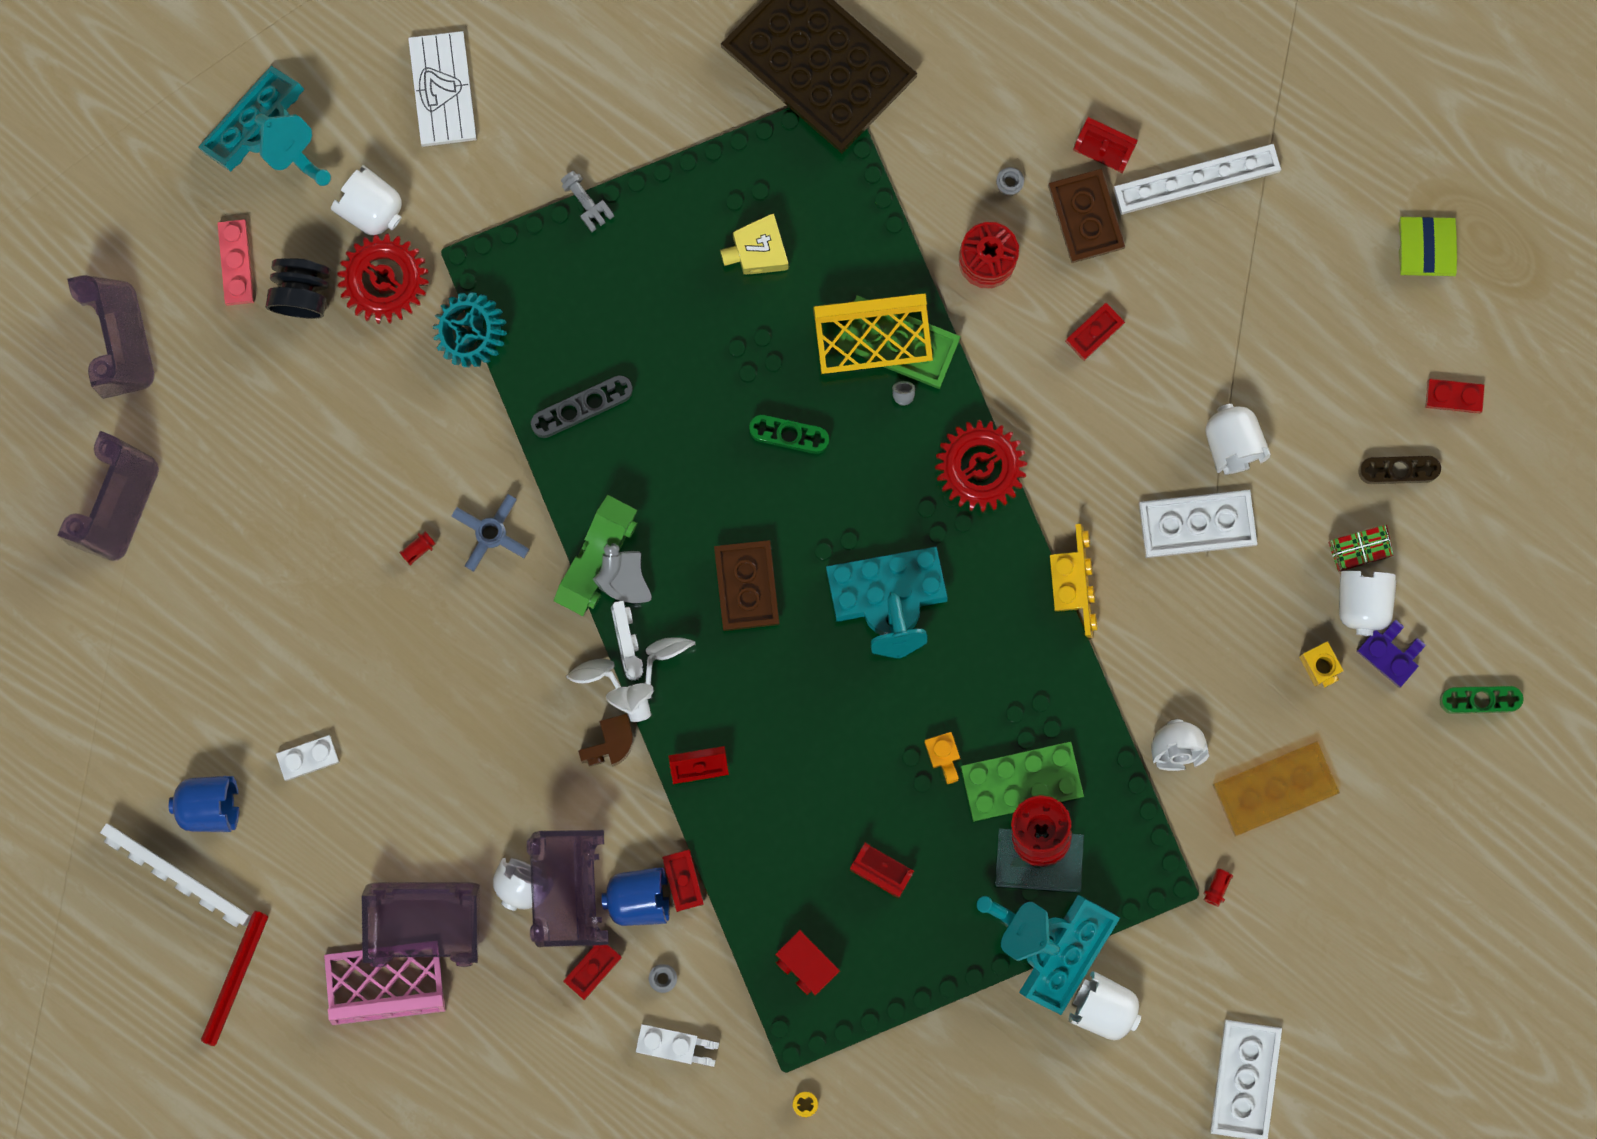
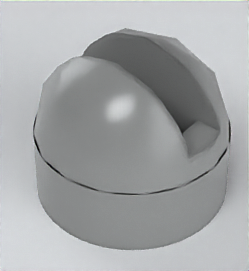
[892,381,915,405]

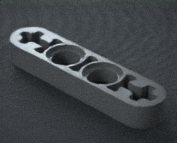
[531,376,633,438]

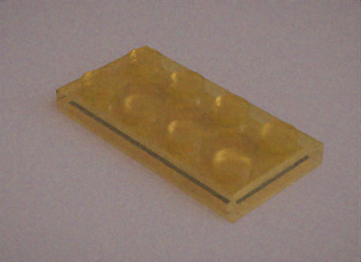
[1213,741,1340,837]

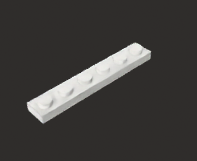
[1114,144,1281,215]
[100,823,251,928]

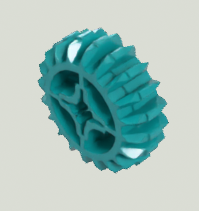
[432,292,507,368]

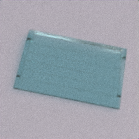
[995,829,1084,892]

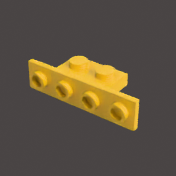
[1050,524,1098,638]

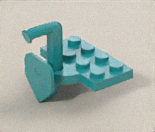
[198,66,331,186]
[826,547,947,658]
[977,895,1120,1015]

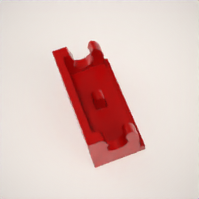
[1073,117,1138,174]
[850,843,914,898]

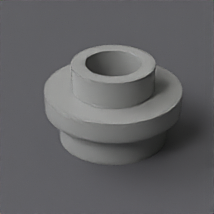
[996,167,1024,195]
[649,964,677,993]

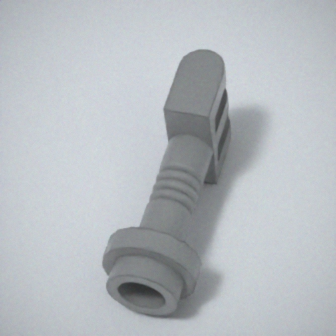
[561,171,614,232]

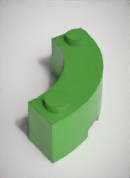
[554,495,638,616]

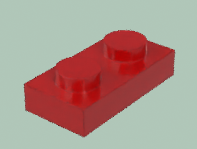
[1065,303,1125,361]
[1425,379,1485,414]
[668,746,729,784]
[662,850,704,912]
[563,939,622,1000]

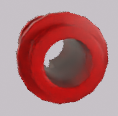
[399,531,436,566]
[1203,868,1233,907]

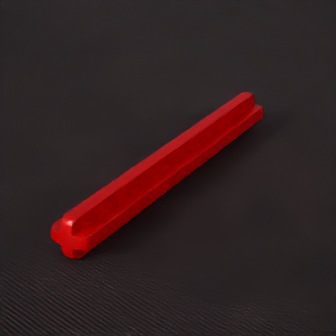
[201,911,268,1046]

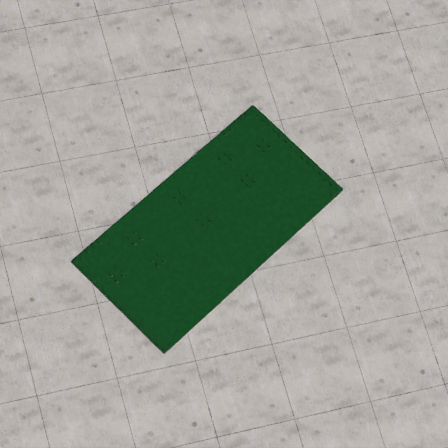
[441,108,1199,1073]

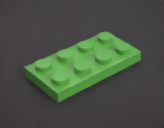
[837,296,961,389]
[960,742,1084,822]

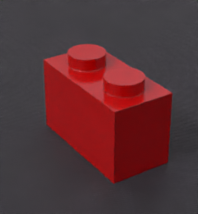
[775,930,840,996]

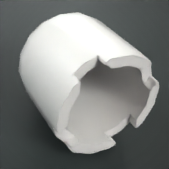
[331,165,402,236]
[1205,404,1271,474]
[1339,571,1396,636]
[1068,971,1141,1040]

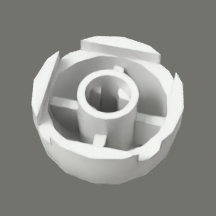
[1151,719,1209,771]
[493,858,552,911]

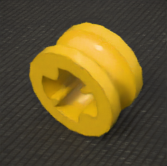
[792,1092,818,1117]

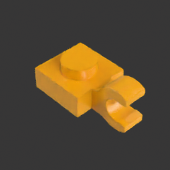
[924,732,960,785]

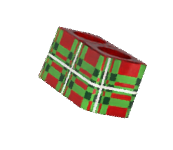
[1328,525,1393,572]

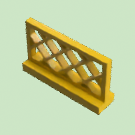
[813,293,933,374]

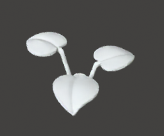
[566,637,696,722]

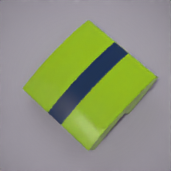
[1399,217,1457,276]

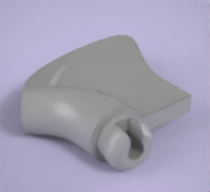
[593,543,652,603]

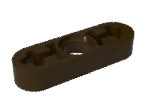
[1358,456,1441,484]

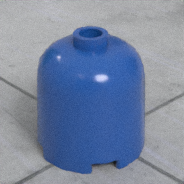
[169,776,239,832]
[601,868,670,926]

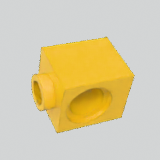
[1299,641,1344,688]

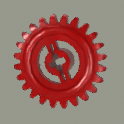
[337,233,429,324]
[935,420,1027,512]

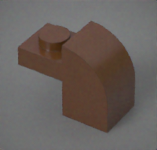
[578,714,633,767]

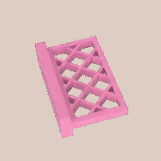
[324,941,446,1025]

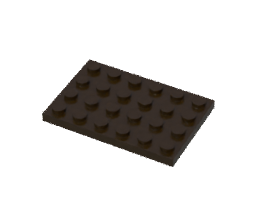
[721,0,917,154]

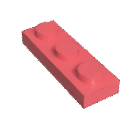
[217,219,254,306]

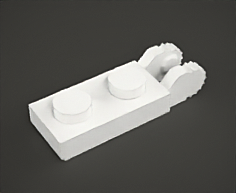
[611,601,643,681]
[636,1024,719,1067]

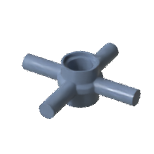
[452,494,530,572]

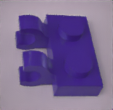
[1356,620,1426,688]

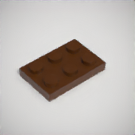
[1048,168,1125,264]
[714,540,779,631]

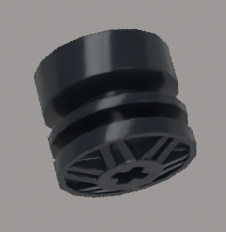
[266,258,331,319]

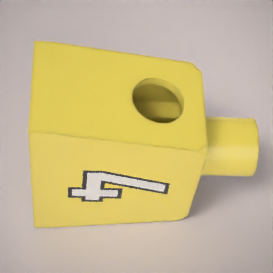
[720,214,788,275]

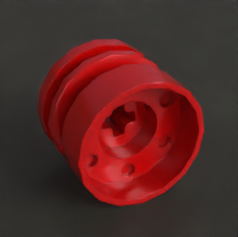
[959,222,1019,288]
[1011,795,1072,867]

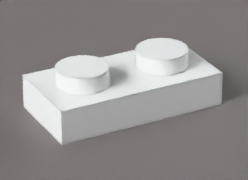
[276,735,340,781]

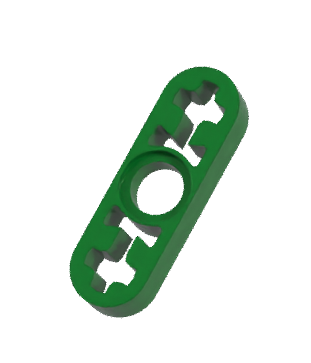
[749,415,829,454]
[1440,686,1524,714]

